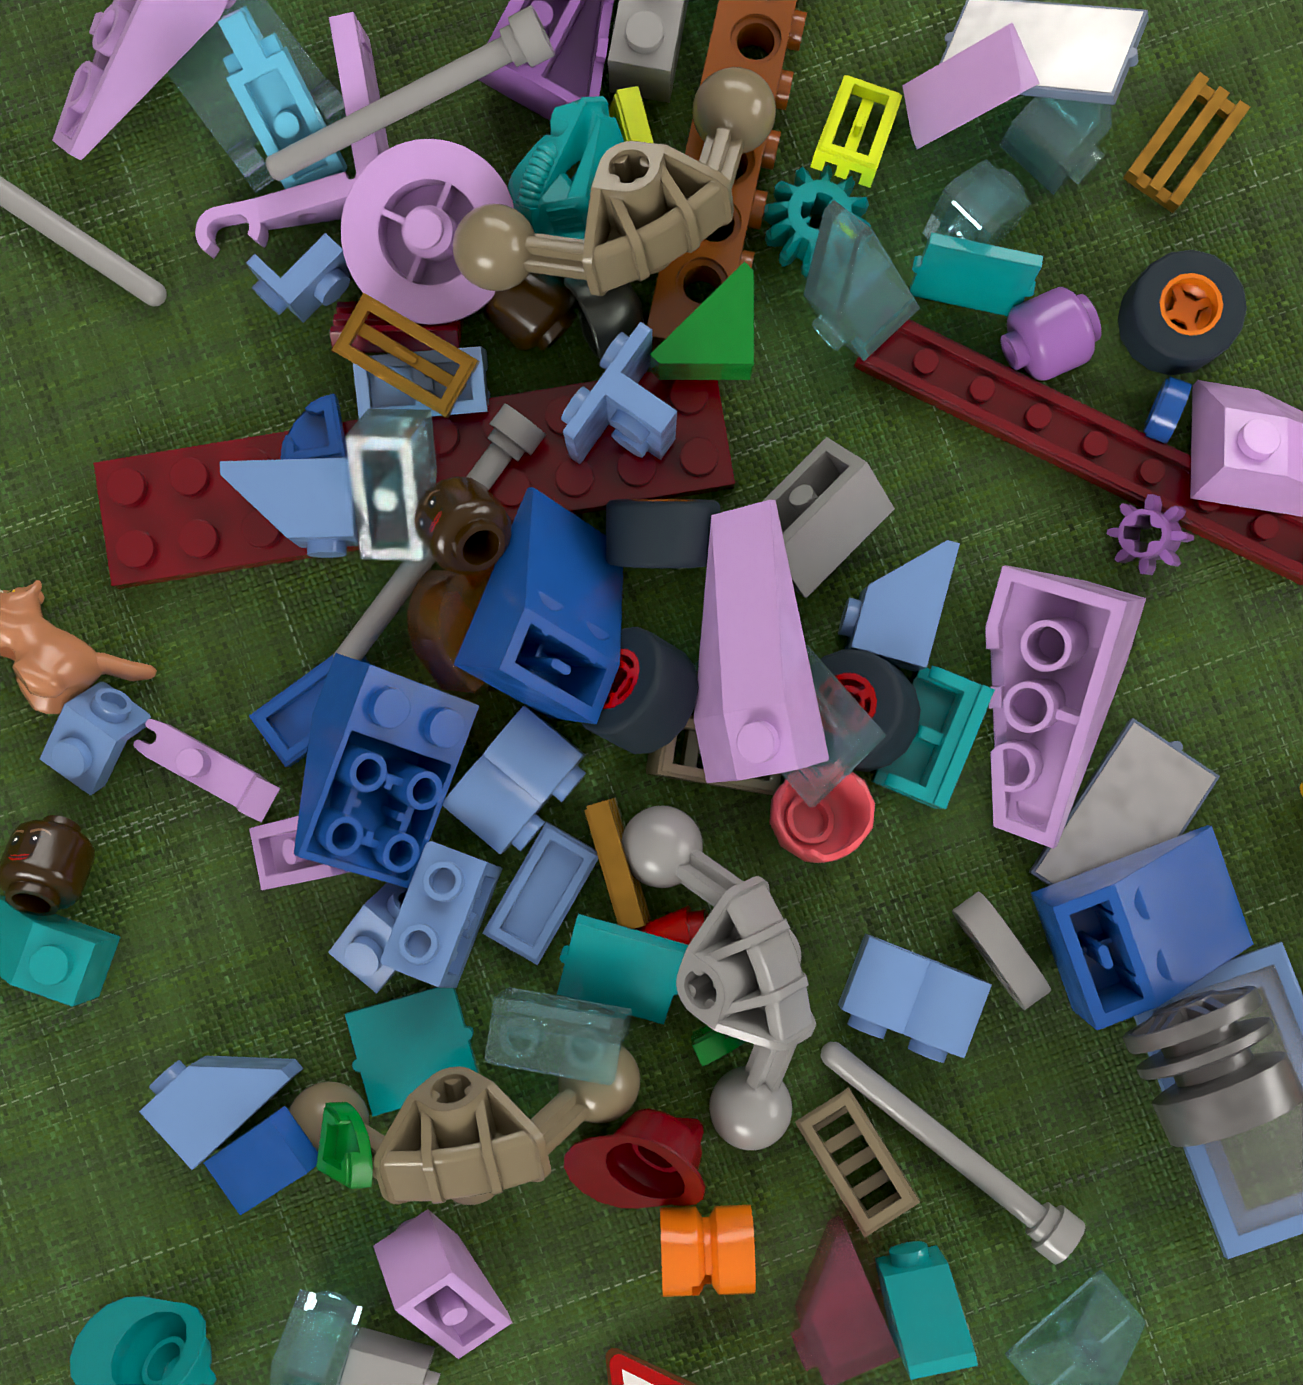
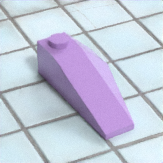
[52,0,237,160]
[1190,380,1303,517]
[694,500,829,783]
[985,565,1146,849]

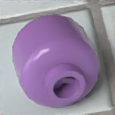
[1001,287,1102,381]

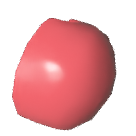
[769,763,875,863]

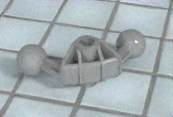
[622,806,816,1150]

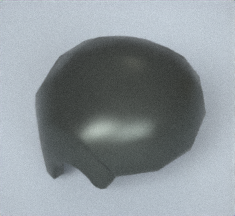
[564,278,644,369]

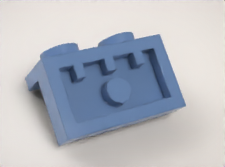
[381,841,503,988]

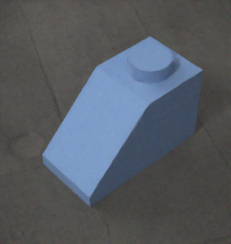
[220,457,365,558]
[838,540,960,672]
[139,1056,303,1170]

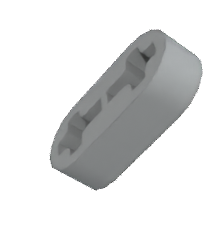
[952,891,1051,1010]

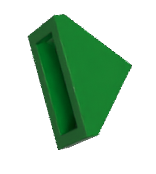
[650,262,754,380]

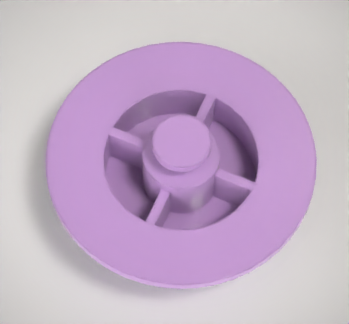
[341,139,514,325]

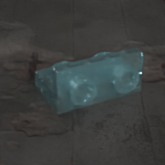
[485,987,632,1085]

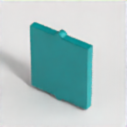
[908,232,1043,316]
[557,914,688,1025]
[345,987,479,1116]

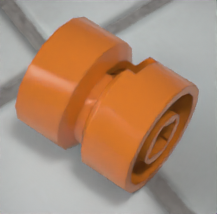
[660,1205,756,1297]

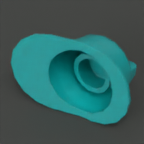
[70,1296,217,1385]

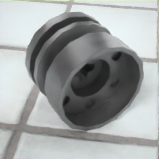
[1122,985,1303,1147]

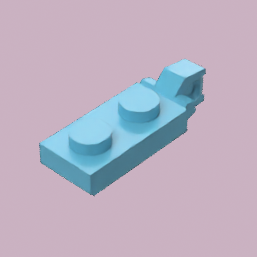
[218,6,347,189]

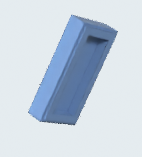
[483,822,599,965]

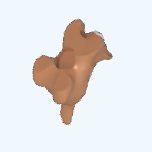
[0,580,157,714]

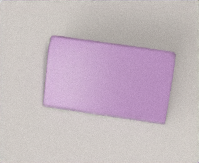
[902,23,1039,149]

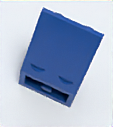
[453,487,623,724]
[293,653,479,888]
[1031,825,1253,1030]

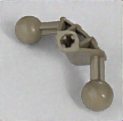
[453,67,776,296]
[289,1039,640,1205]

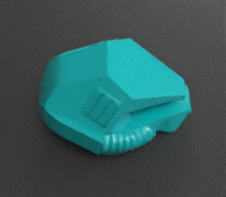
[508,96,624,240]

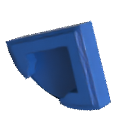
[281,394,349,460]

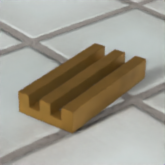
[1123,72,1250,213]
[332,292,480,418]
[584,798,651,929]

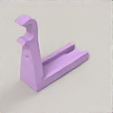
[195,12,389,259]

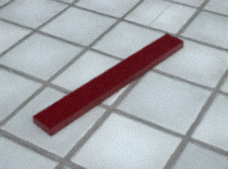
[854,307,1303,585]

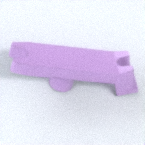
[134,719,280,822]

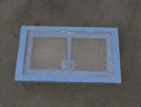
[1134,942,1303,1259]

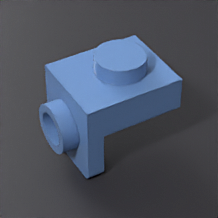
[246,233,351,323]
[40,682,151,796]
[328,882,408,994]

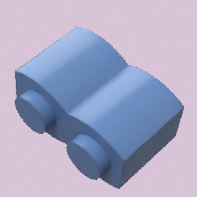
[442,705,586,854]
[838,933,992,1063]

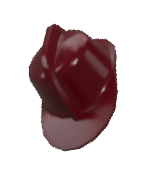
[564,1109,706,1209]

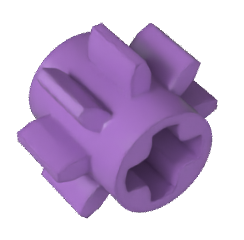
[1107,494,1194,575]

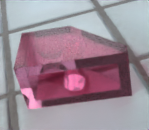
[791,1216,900,1385]

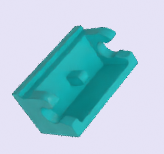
[871,666,995,809]

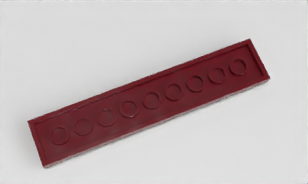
[93,372,735,589]

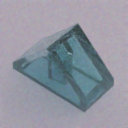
[1005,1269,1146,1385]

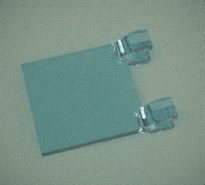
[167,0,346,193]

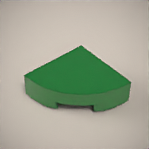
[691,1025,746,1067]
[316,1102,373,1189]

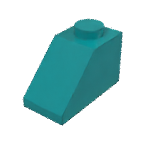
[0,895,120,1007]
[875,1241,978,1380]

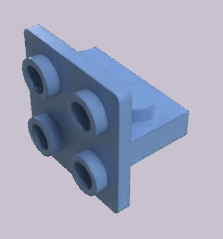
[561,322,677,464]

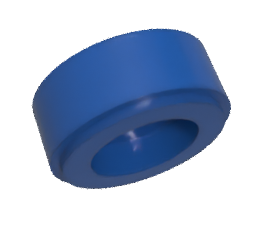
[1143,376,1192,444]

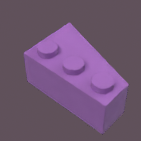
[479,0,614,121]

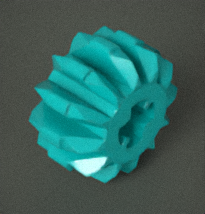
[763,164,871,277]

